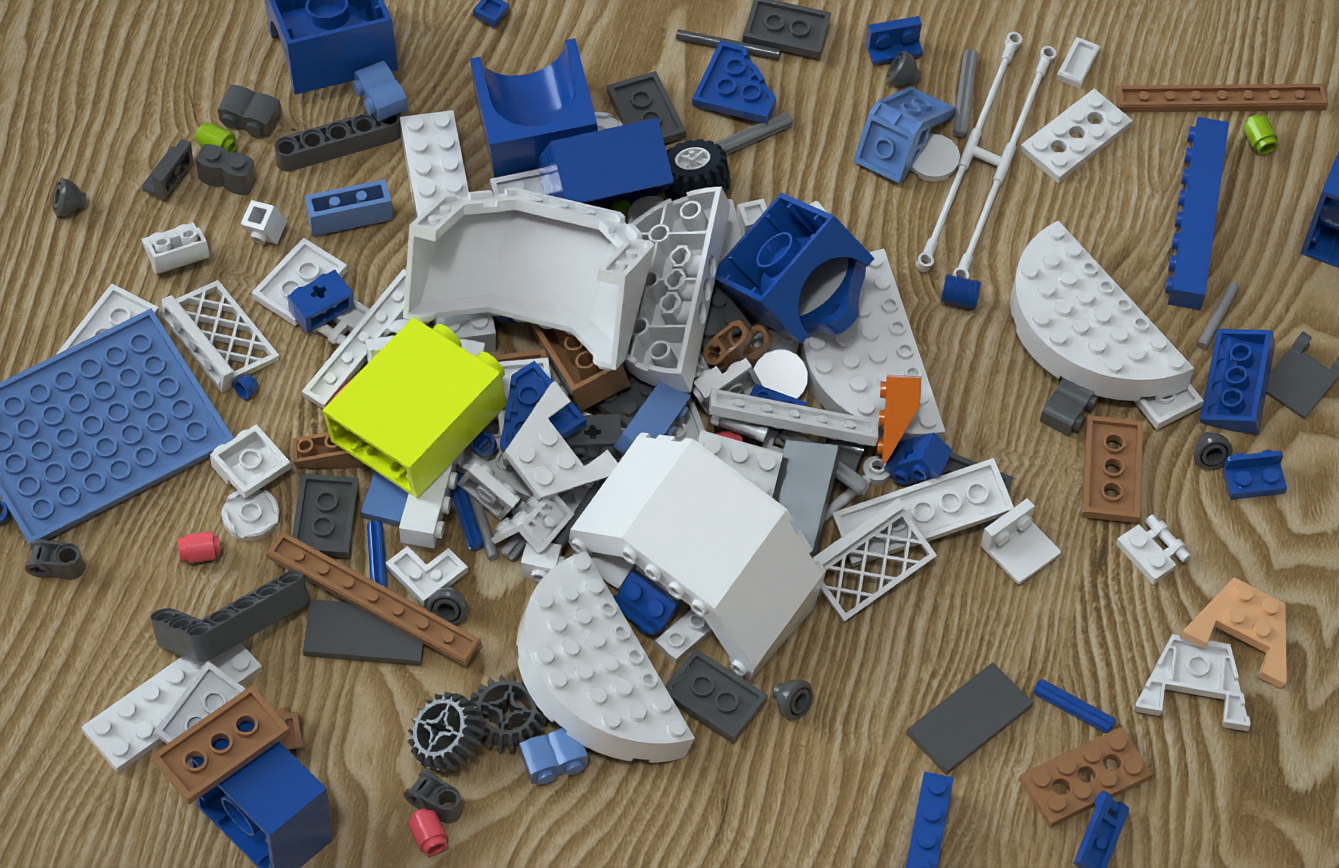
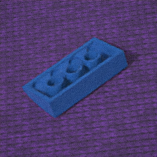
[1200,329,1276,434]

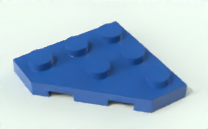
[692,41,777,124]
[500,361,587,453]

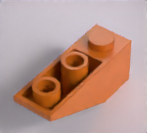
[877,375,922,462]

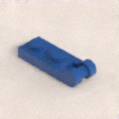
[1073,791,1129,868]

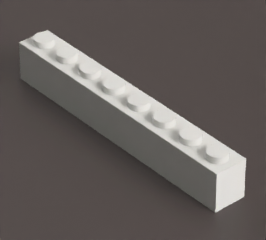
[399,338,486,548]

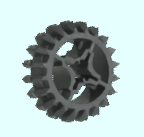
[470,674,546,754]
[407,692,486,773]

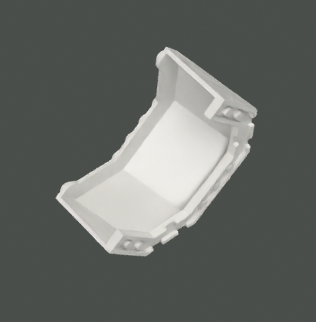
[403,188,655,371]
[568,432,826,681]

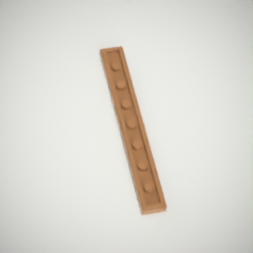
[1115,84,1328,112]
[266,531,481,667]

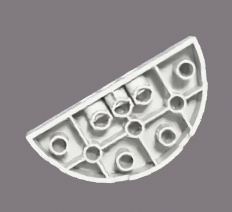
[622,186,731,392]
[1010,221,1194,401]
[800,249,946,445]
[516,551,695,763]

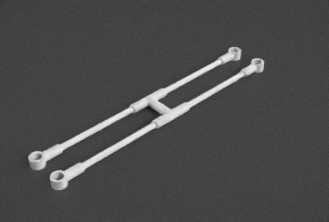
[915,32,1056,279]

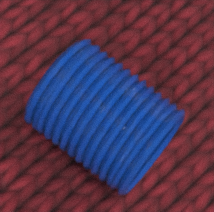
[941,274,981,310]

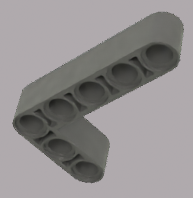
[274,99,402,172]
[150,571,310,662]

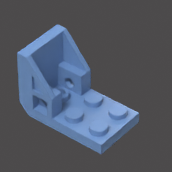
[853,86,956,183]

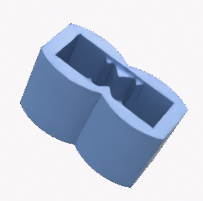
[352,61,408,121]
[519,728,588,785]

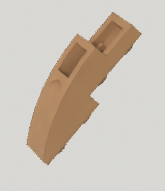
[292,432,369,469]

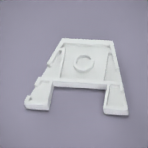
[503,381,618,500]
[1134,634,1251,731]

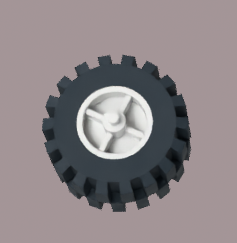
[664,139,731,201]

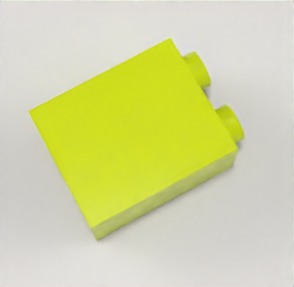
[322,317,507,499]

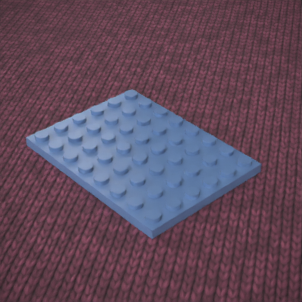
[0,308,234,547]

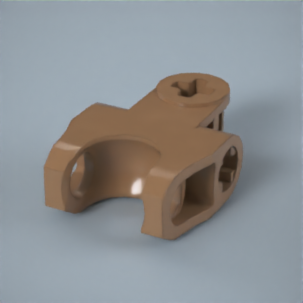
[703,320,773,374]

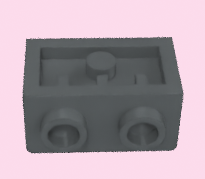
[142,139,194,200]

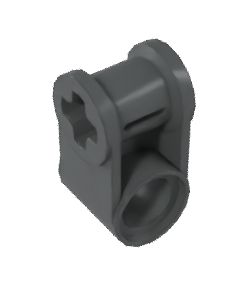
[25,539,85,580]
[403,769,462,823]

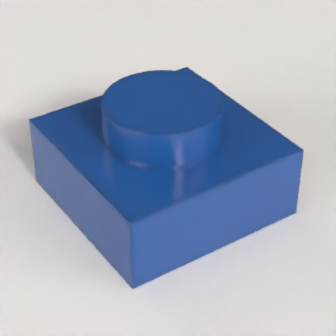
[473,0,509,28]

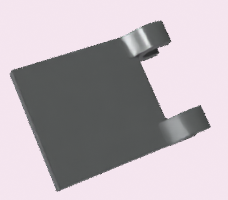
[1266,331,1339,419]

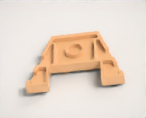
[1180,577,1287,689]

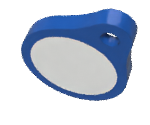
[798,257,866,335]

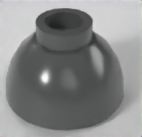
[886,50,921,86]
[52,178,86,216]
[1193,432,1233,470]
[426,587,467,625]
[773,679,813,720]

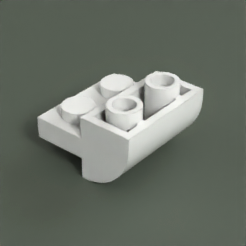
[141,223,209,274]

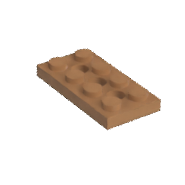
[1081,415,1143,523]
[151,685,290,805]
[1019,726,1153,828]

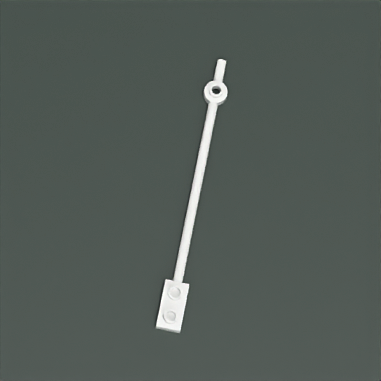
[655,456,890,665]

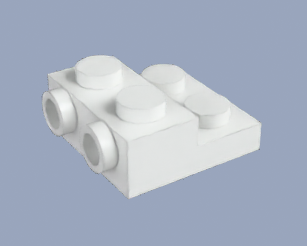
[692,358,763,414]
[210,424,291,498]
[457,461,520,521]

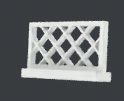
[160,280,280,393]
[812,498,937,622]

